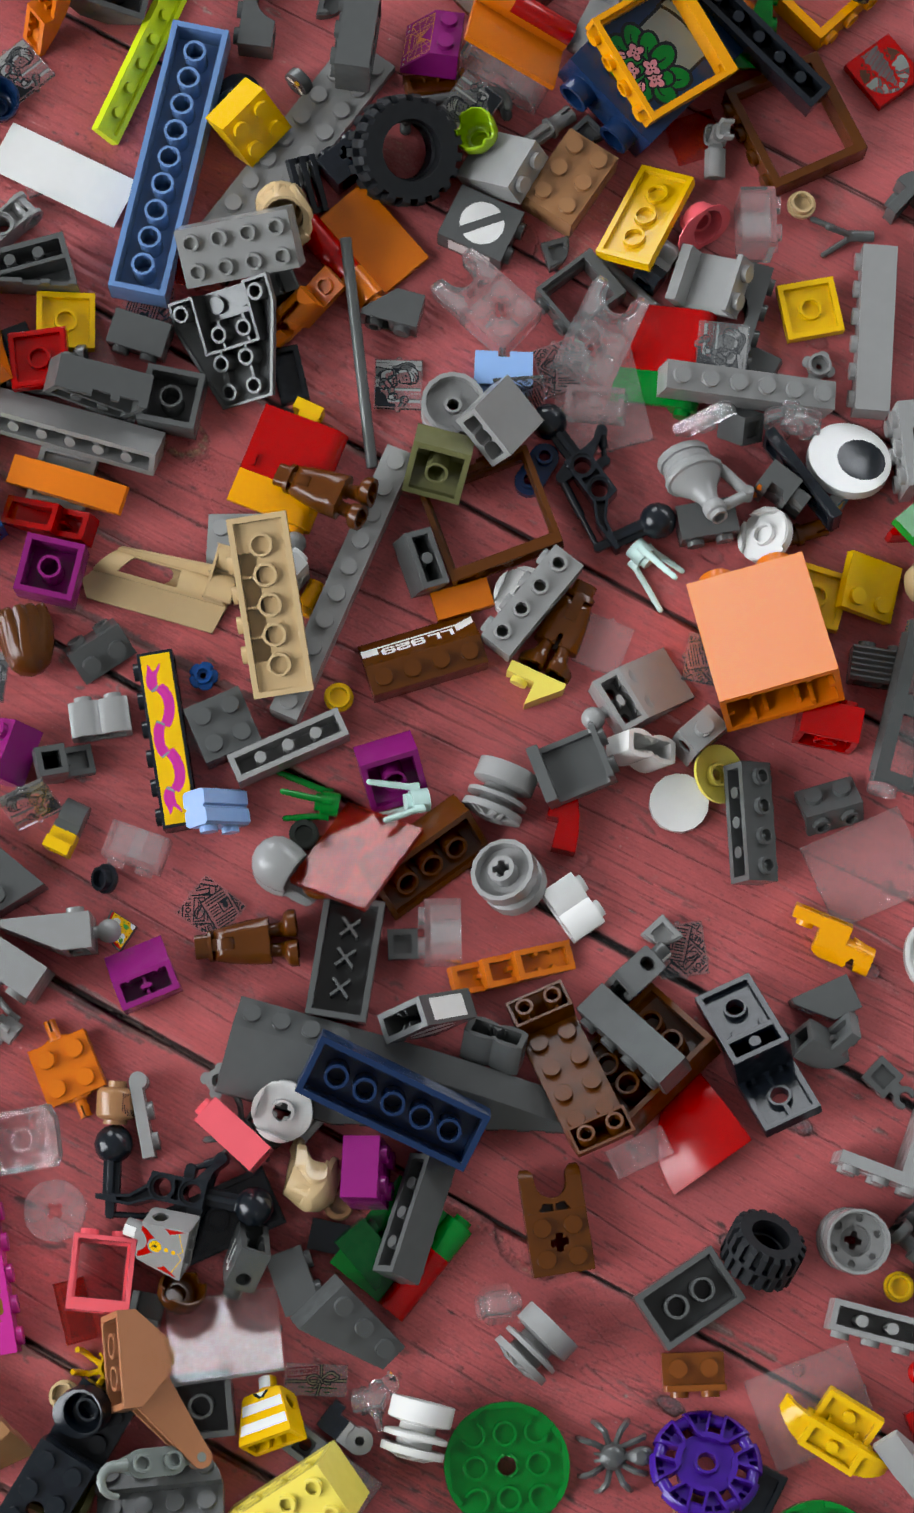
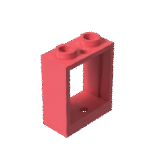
[194,1097,275,1173]
[64,1228,137,1315]

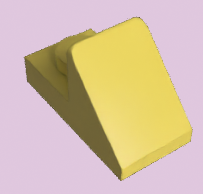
[506,660,566,709]

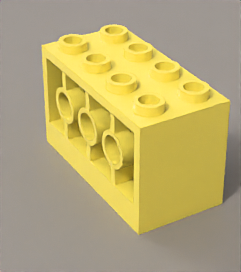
[228,1440,370,1513]

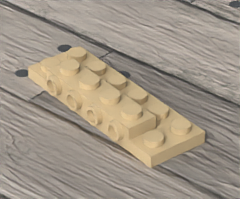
[226,510,314,699]

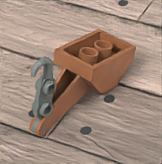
[96,1309,212,1500]

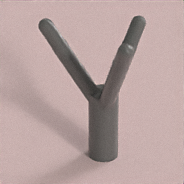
[810,216,874,258]

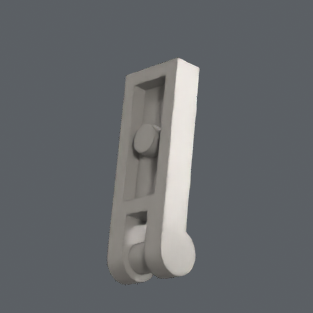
[129,1071,161,1160]

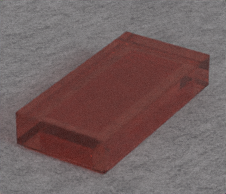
[52,1276,98,1346]

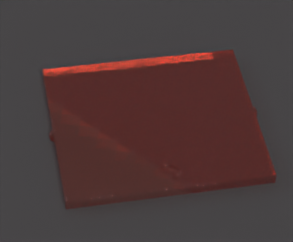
[290,802,424,912]

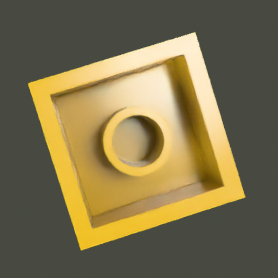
[205,77,292,167]

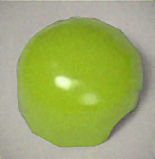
[454,107,498,154]

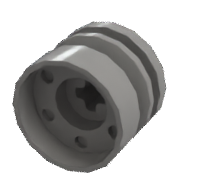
[462,755,538,828]
[816,1207,891,1275]
[495,1301,578,1386]

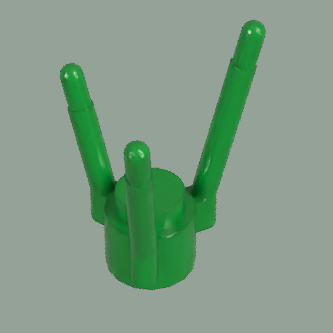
[276,771,341,821]

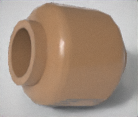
[96,1080,135,1125]

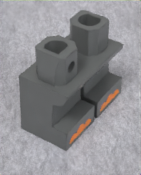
[752,459,812,520]

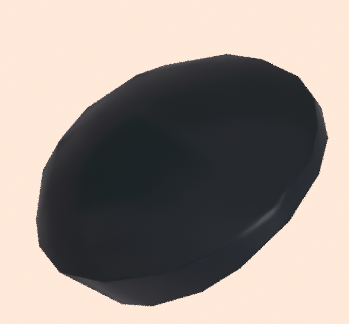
[52,1385,112,1439]

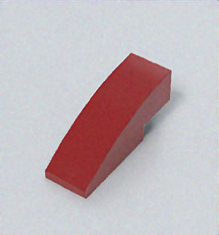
[0,495,100,548]
[546,799,580,857]

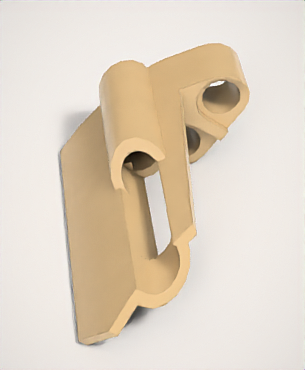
[83,542,236,634]

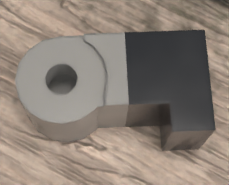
[632,240,679,297]
[316,1398,373,1455]

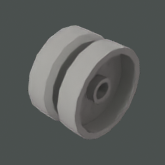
[421,372,483,436]
[470,839,547,916]

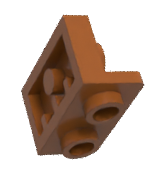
[660,1351,727,1398]

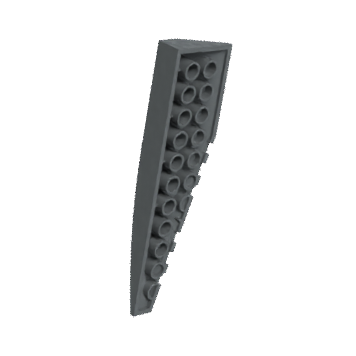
[215,996,564,1134]

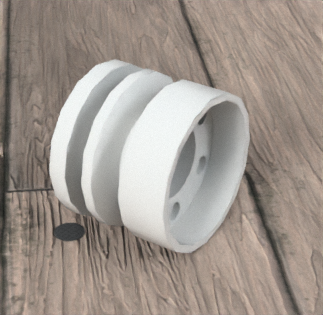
[380,1393,456,1463]

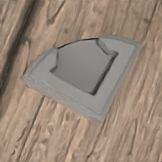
[640,914,683,945]

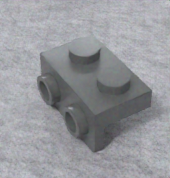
[63,618,137,685]
[794,776,864,836]

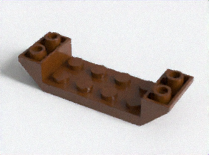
[505,979,636,1158]

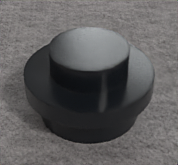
[91,864,118,894]

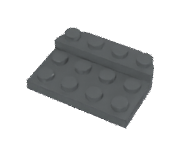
[95,1459,225,1513]

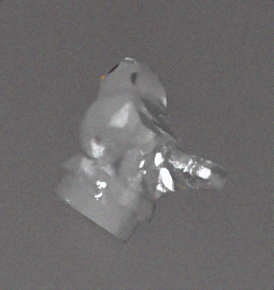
[351,1371,400,1432]

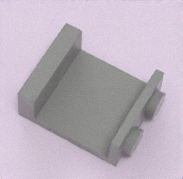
[665,243,755,320]

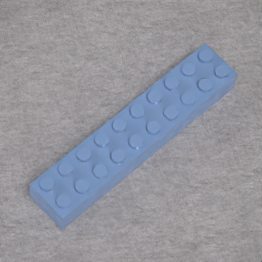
[108,19,231,309]

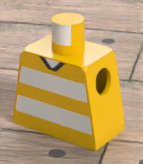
[239,1375,307,1457]

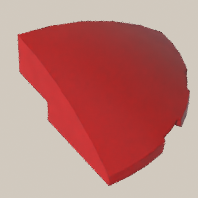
[656,1073,752,1195]

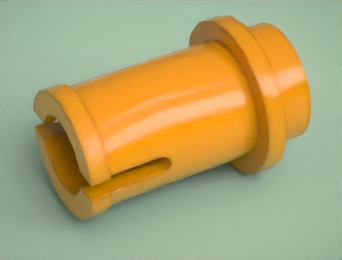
[300,578,324,618]

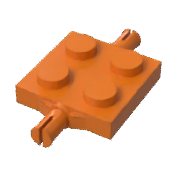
[27,1018,108,1120]

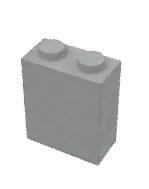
[457,132,549,204]
[456,374,544,467]

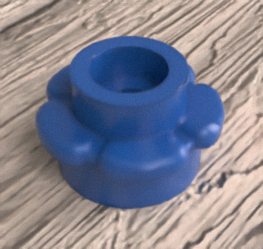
[189,661,218,691]

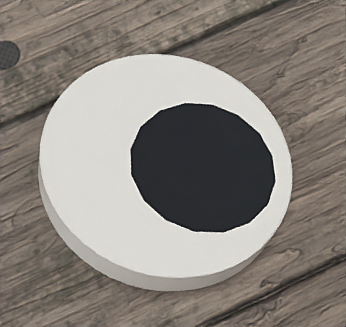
[806,423,891,500]

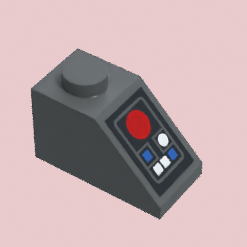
[788,974,862,1022]

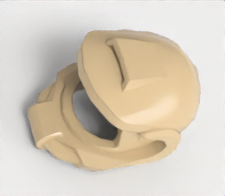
[255,180,313,246]
[282,1137,341,1212]

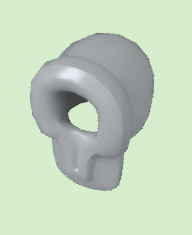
[252,836,317,906]

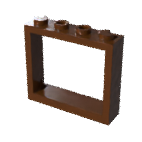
[721,51,868,199]
[419,444,564,586]

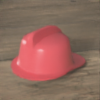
[678,201,730,252]

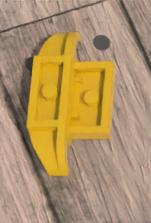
[779,1385,888,1478]

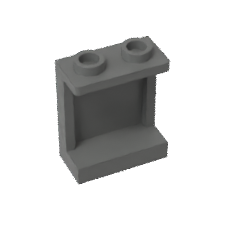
[526,722,620,810]

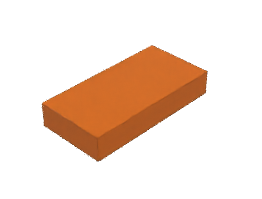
[430,577,495,623]

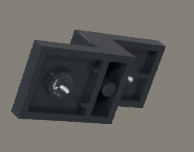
[694,973,822,1138]
[0,1376,135,1513]

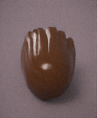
[0,603,54,677]

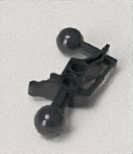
[533,403,677,555]
[94,1125,274,1227]

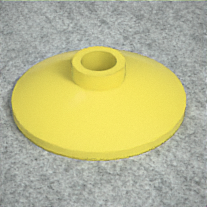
[694,744,740,804]

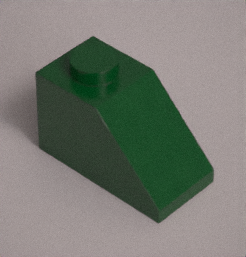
[334,1217,383,1291]

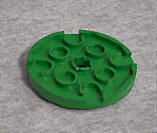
[444,1401,570,1513]

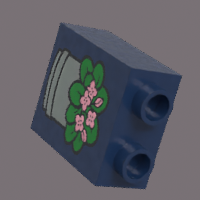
[558,0,744,157]

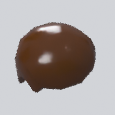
[157,1272,208,1315]

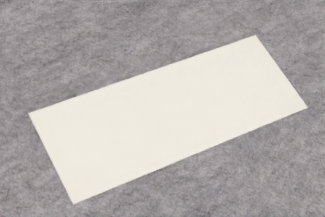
[0,122,134,228]

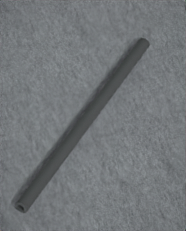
[340,237,378,469]

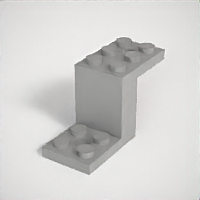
[883,399,914,503]
[830,1109,914,1199]

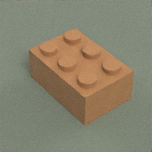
[521,128,618,238]

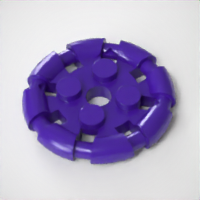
[649,1410,763,1513]

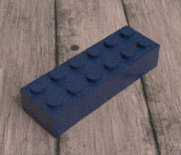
[295,1028,491,1172]

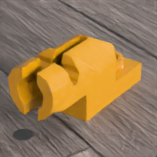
[792,901,876,977]

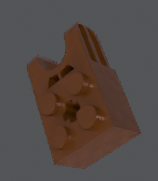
[517,1162,596,1278]

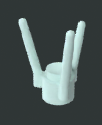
[626,538,685,613]
[359,779,431,823]

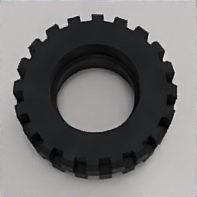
[346,94,463,207]

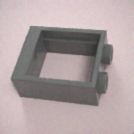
[534,248,626,342]

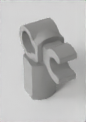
[703,117,735,180]

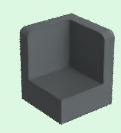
[717,407,765,446]
[129,1290,165,1327]

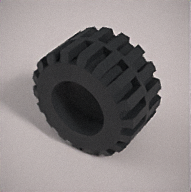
[720,1209,807,1292]

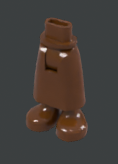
[272,463,379,531]
[518,579,597,685]
[194,909,300,967]

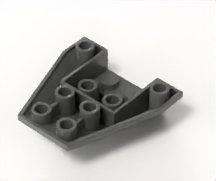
[167,272,276,410]

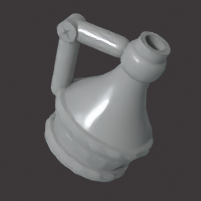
[657,440,755,524]

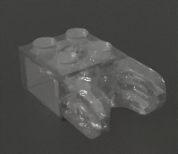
[430,248,543,357]
[550,275,649,394]

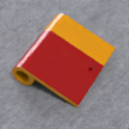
[227,403,349,535]

